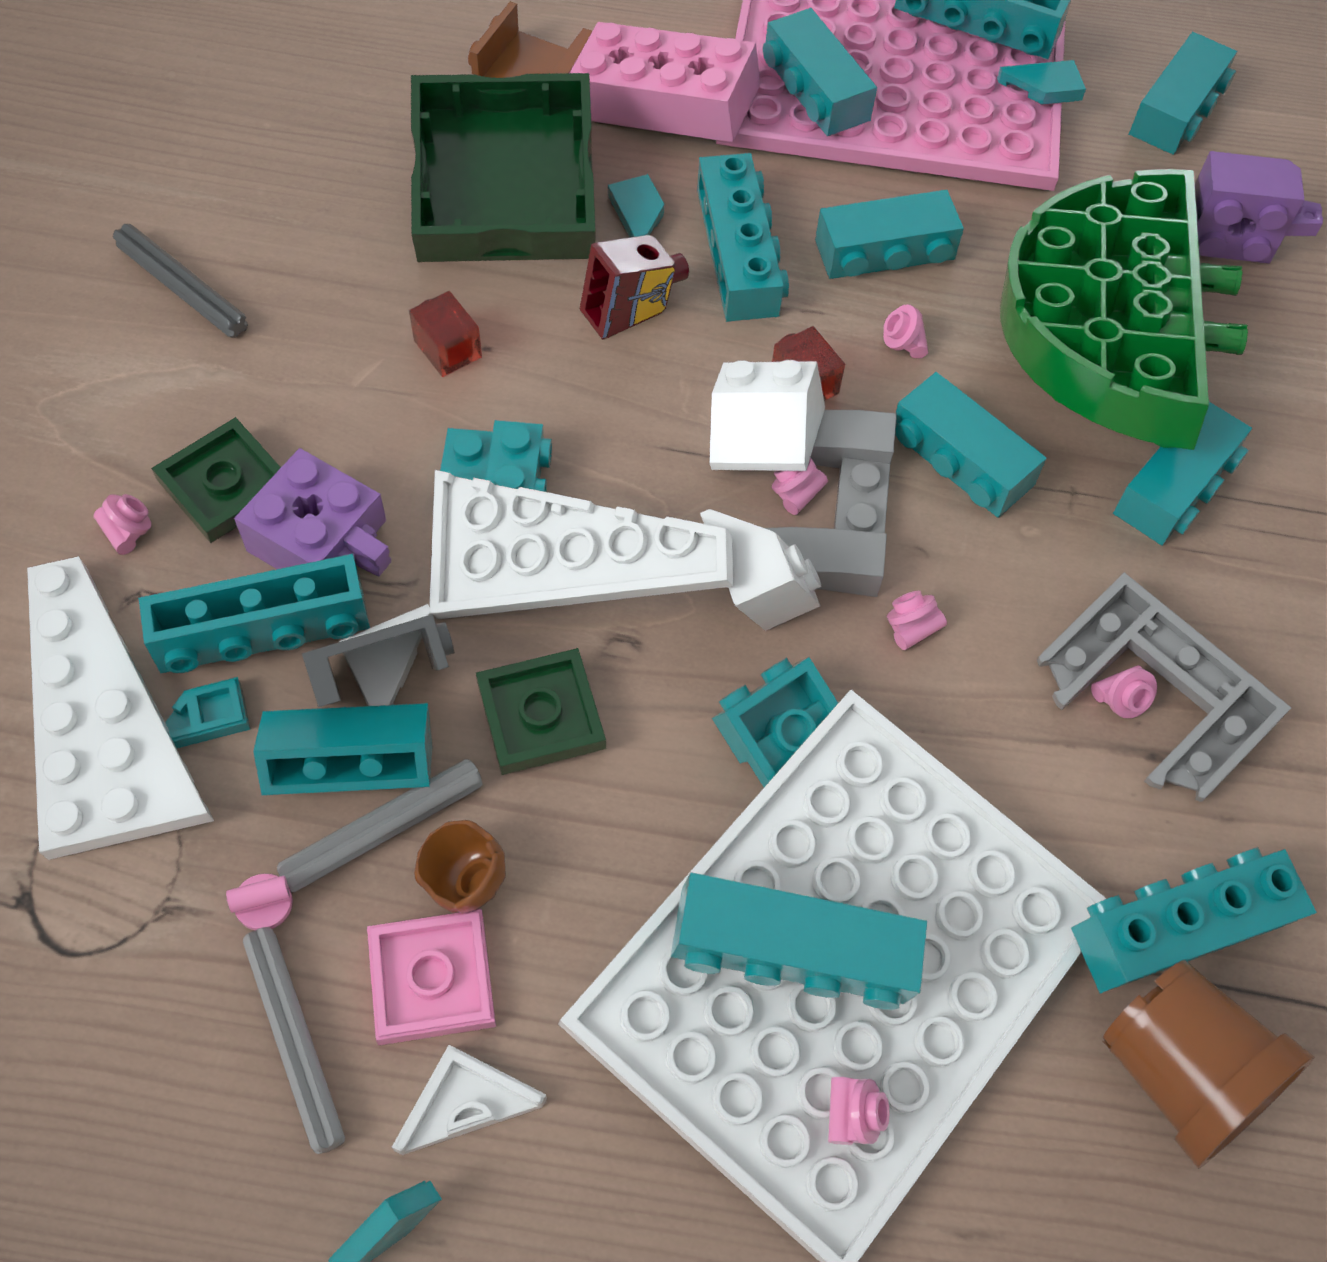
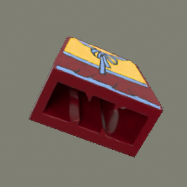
[579,235,689,340]

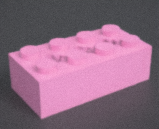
[570,22,760,142]

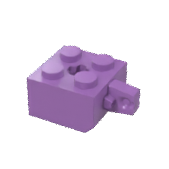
[1195,151,1323,264]
[234,448,391,577]

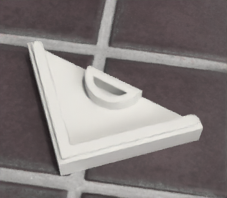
[339,604,431,706]
[392,1045,547,1155]

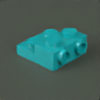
[440,420,552,492]
[712,657,838,787]

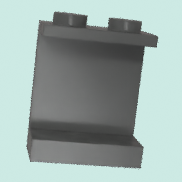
[302,614,455,707]

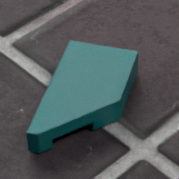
[997,60,1086,105]
[608,174,664,238]
[165,677,251,749]
[328,1181,442,1262]

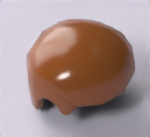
[414,820,506,914]

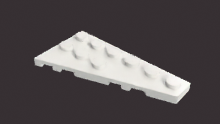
[429,470,733,619]
[27,556,214,860]

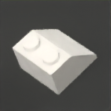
[710,360,825,471]
[700,509,821,631]

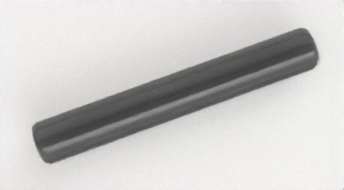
[113,224,248,338]

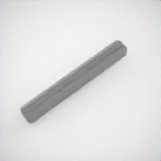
[276,759,482,892]
[243,927,345,1154]

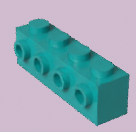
[894,0,1071,59]
[697,153,789,322]
[138,554,370,674]
[1071,847,1317,994]
[670,872,927,1010]

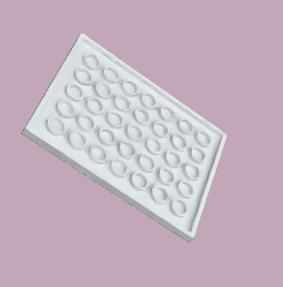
[558,690,1106,1262]

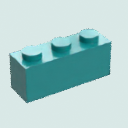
[763,8,877,137]
[1129,31,1238,155]
[815,190,964,279]
[895,372,1047,518]
[1113,401,1252,546]
[253,703,433,795]

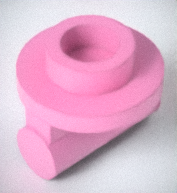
[884,305,928,358]
[772,458,828,515]
[94,494,151,555]
[887,591,947,650]
[1091,665,1157,718]
[226,874,293,931]
[828,1077,890,1145]

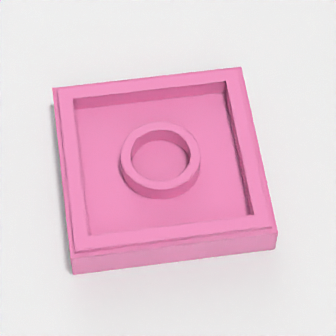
[367,909,496,1045]

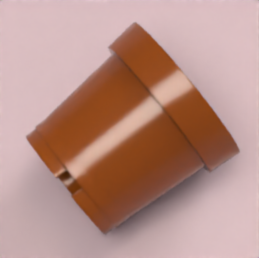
[1103,960,1315,1169]

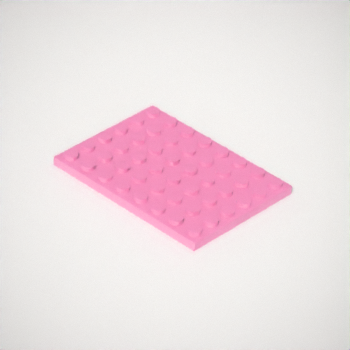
[716,0,1065,191]

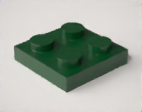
[152,417,281,543]
[476,648,606,775]

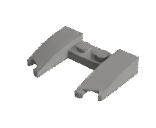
[765,410,897,597]
[1037,572,1291,802]

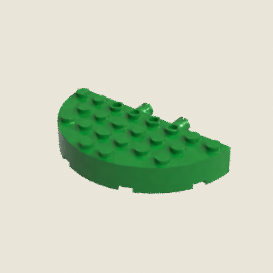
[1000,169,1248,450]

